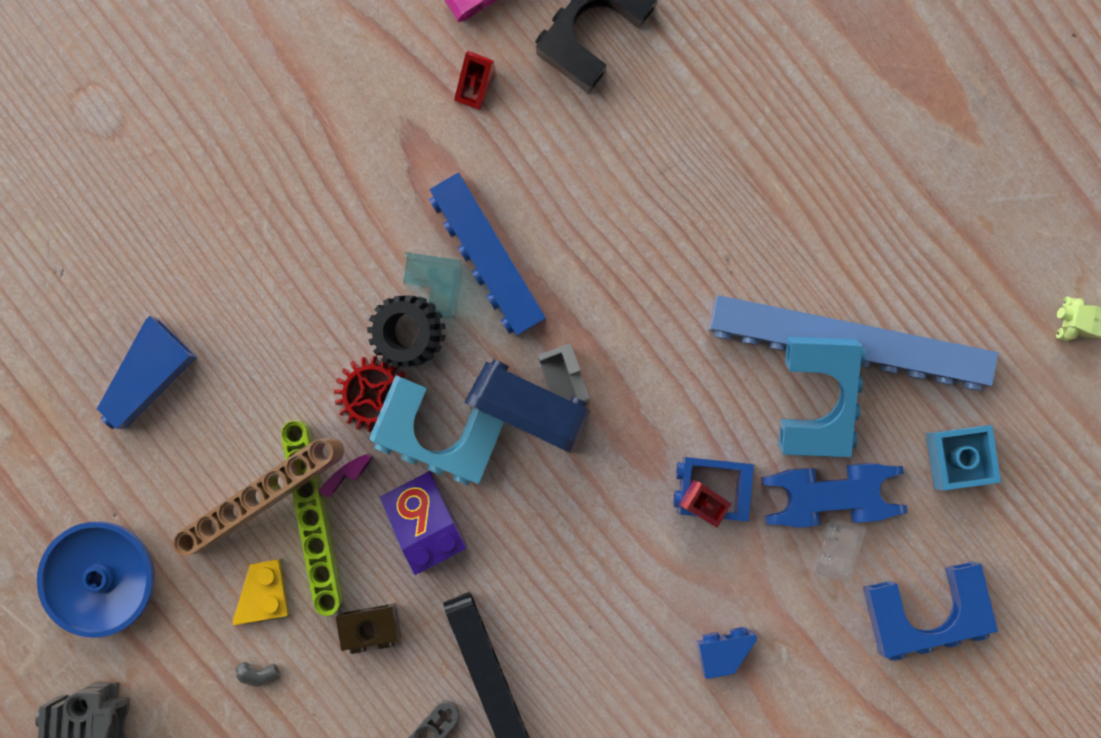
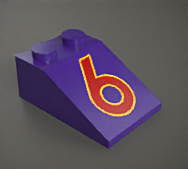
[380,471,468,575]

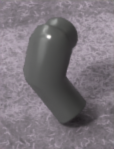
[236,662,280,687]

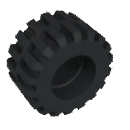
[367,295,446,367]

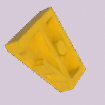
[233,558,289,625]

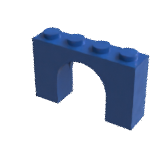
[863,561,998,661]

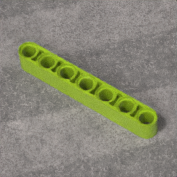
[281,421,344,616]

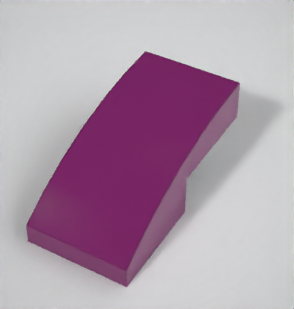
[319,454,374,498]

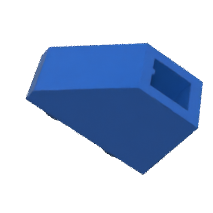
[696,627,757,679]

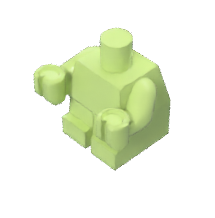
[1056,297,1101,341]

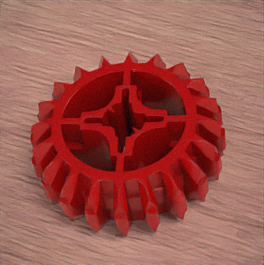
[334,356,406,432]

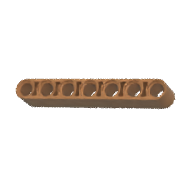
[173,438,344,556]

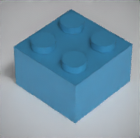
[925,425,1001,490]

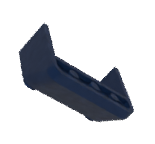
[464,359,590,453]

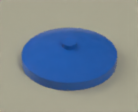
[37,521,155,638]

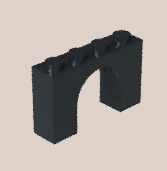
[535,0,658,94]

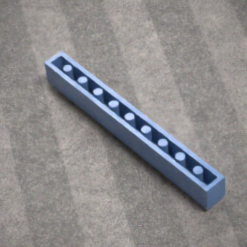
[708,295,998,391]

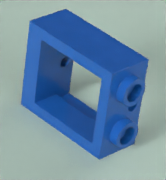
[673,457,754,522]

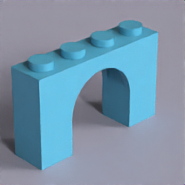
[369,375,504,485]

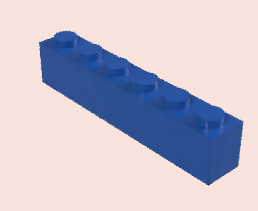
[429,172,546,337]

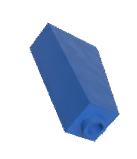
[97,316,197,429]

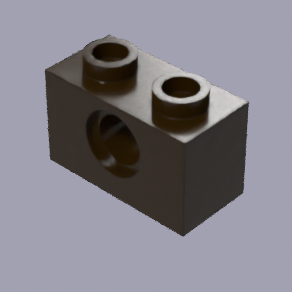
[336,603,401,654]

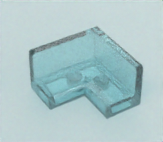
[403,252,464,319]

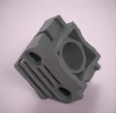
[35,682,129,738]

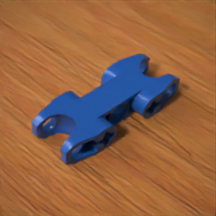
[761,463,907,528]

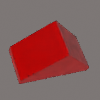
[454,50,496,110]
[678,480,732,528]

